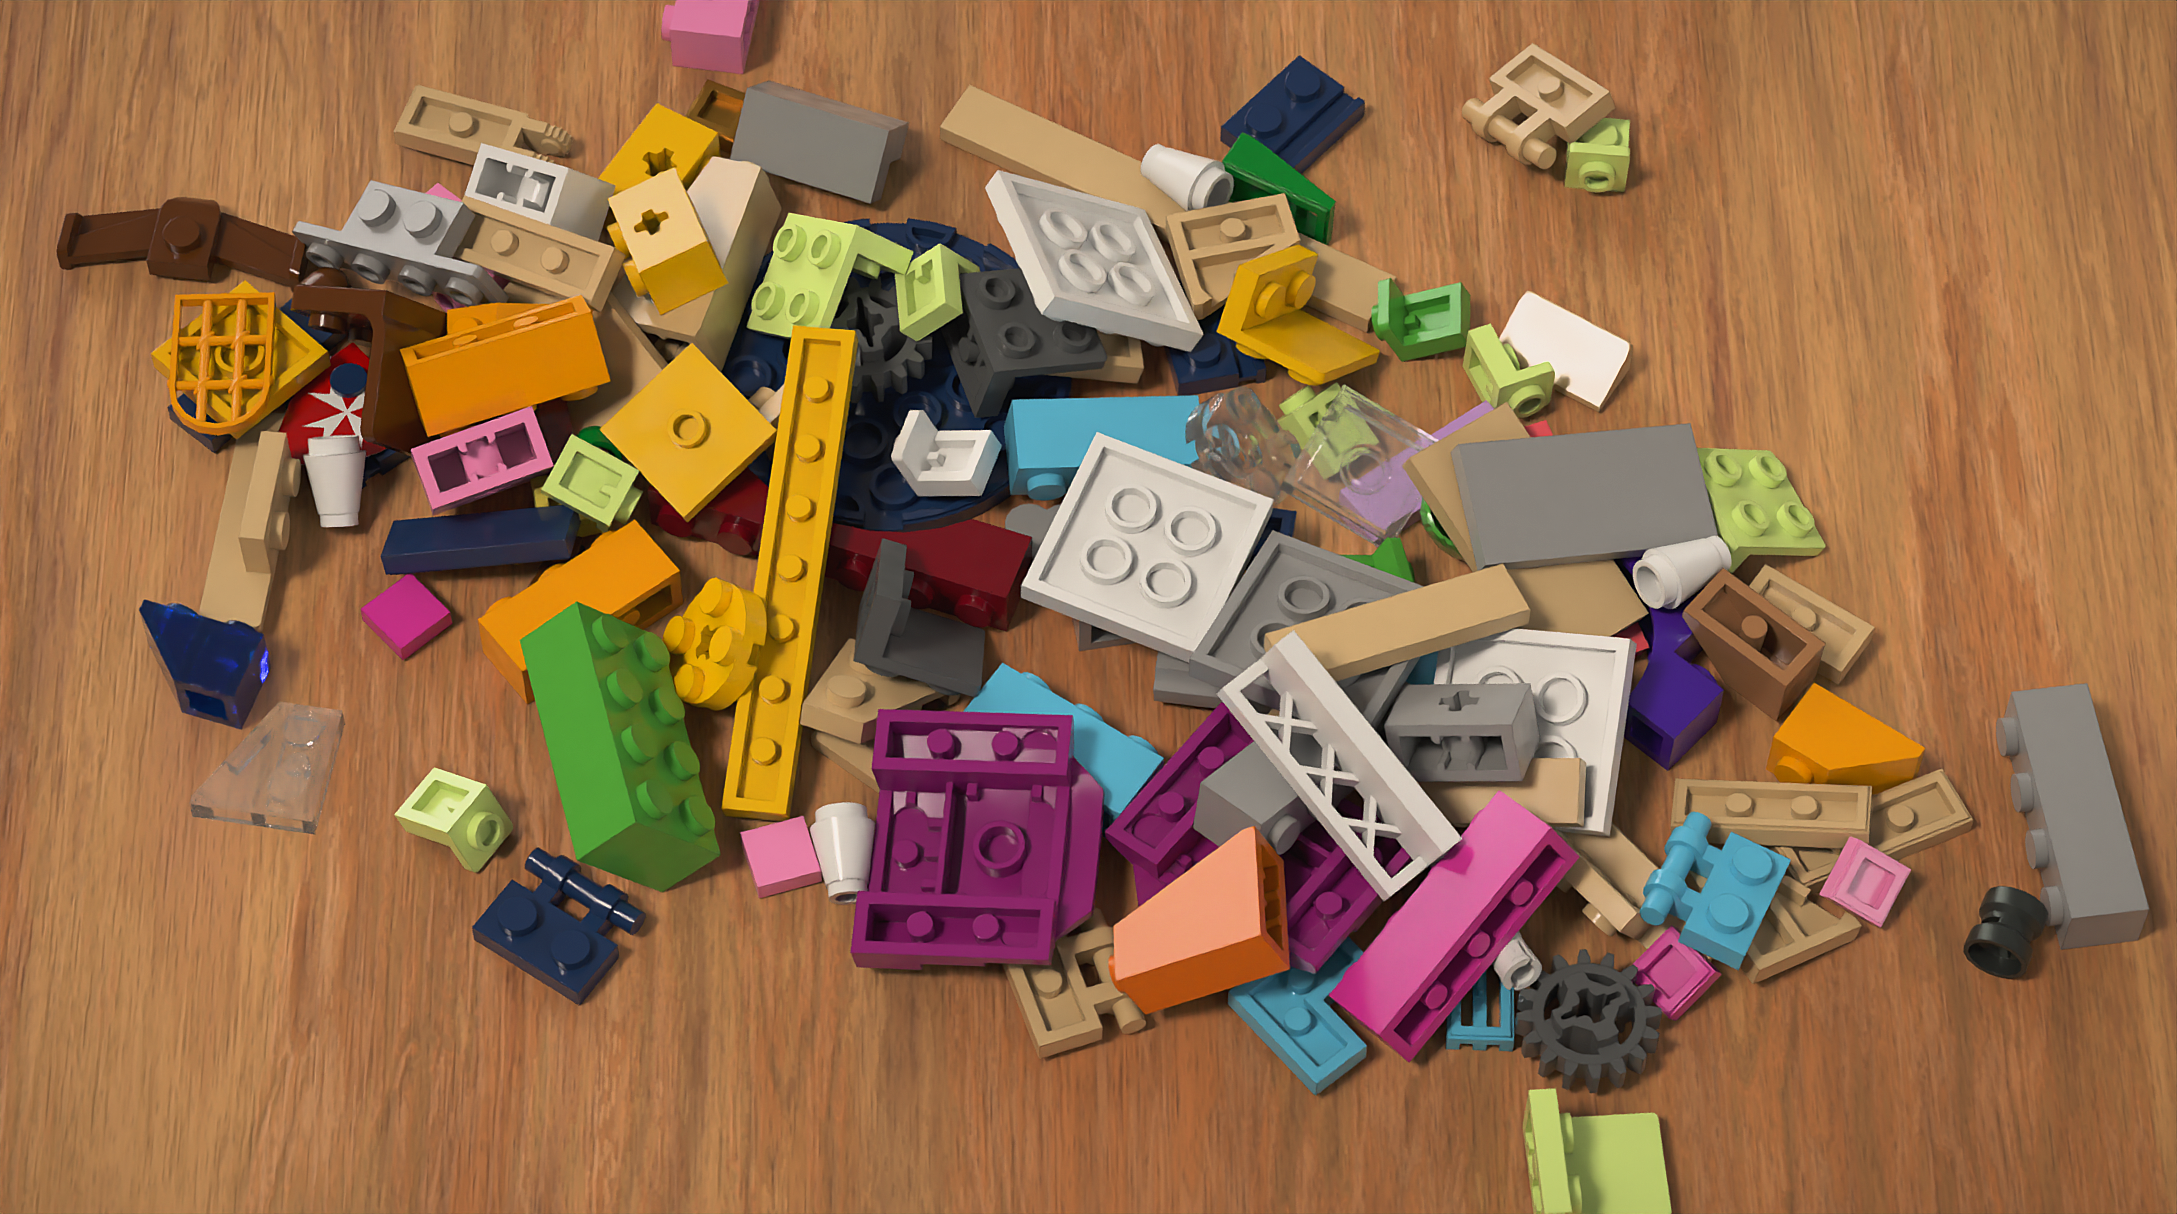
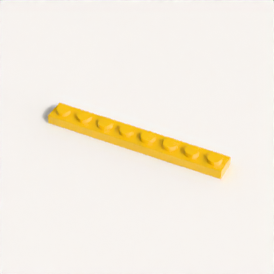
[721,325,858,821]

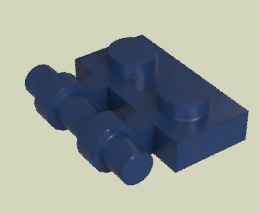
[472,847,646,1006]

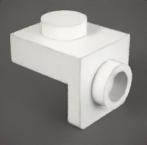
[891,410,1002,496]

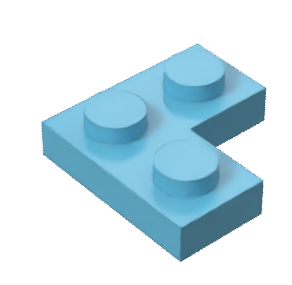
[1228,937,1367,1096]

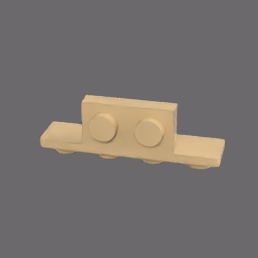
[198,413,301,634]
[1546,823,1713,962]

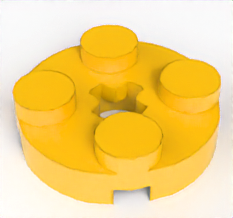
[662,577,767,711]

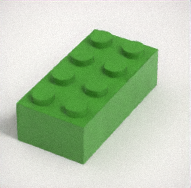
[520,601,721,892]

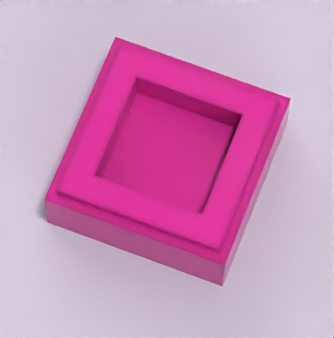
[360,573,453,660]
[1632,925,1722,1021]

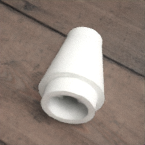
[1141,144,1234,211]
[303,435,366,527]
[1633,535,1731,609]
[810,802,875,905]

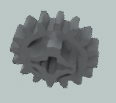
[830,276,933,403]
[1515,949,1662,1093]

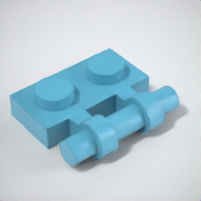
[1640,812,1791,970]

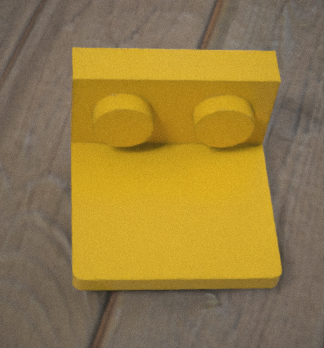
[1217,244,1380,386]

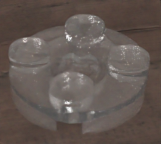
[1185,386,1302,507]

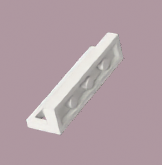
[1217,630,1462,901]

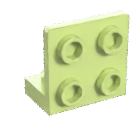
[747,213,914,340]
[1697,448,1826,574]
[1523,1088,1672,1214]

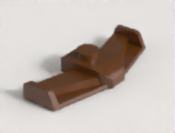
[57,197,309,292]

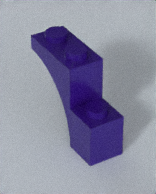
[1613,556,1724,771]

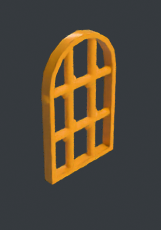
[167,292,276,436]

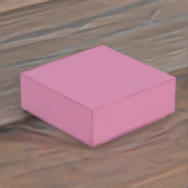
[740,816,822,898]
[1819,837,1911,928]

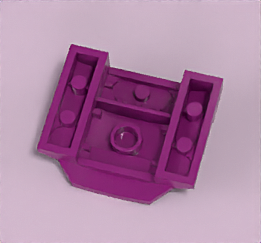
[1105,702,1413,974]
[850,709,1105,970]

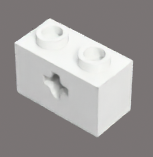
[465,143,616,241]

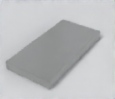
[1451,423,1718,570]

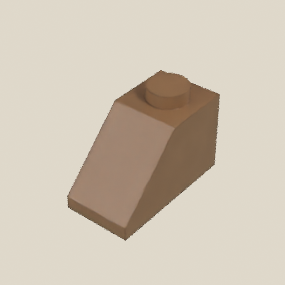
[1682,568,1826,721]

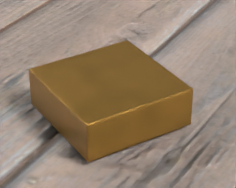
[685,79,746,154]

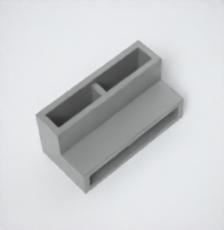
[730,80,909,204]

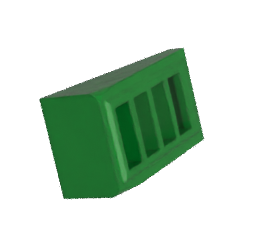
[1222,132,1336,245]

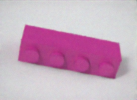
[1329,790,1580,1062]

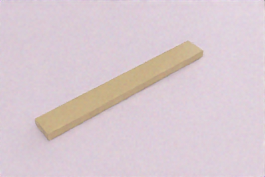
[940,85,1397,333]

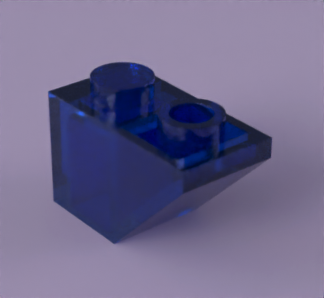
[139,599,271,730]

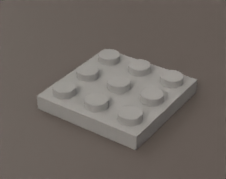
[1189,530,1424,731]

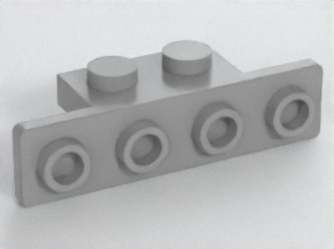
[292,180,509,307]

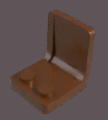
[290,285,447,456]

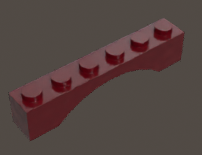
[648,466,1032,632]

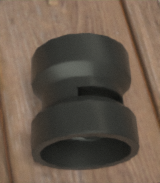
[1963,886,2048,979]

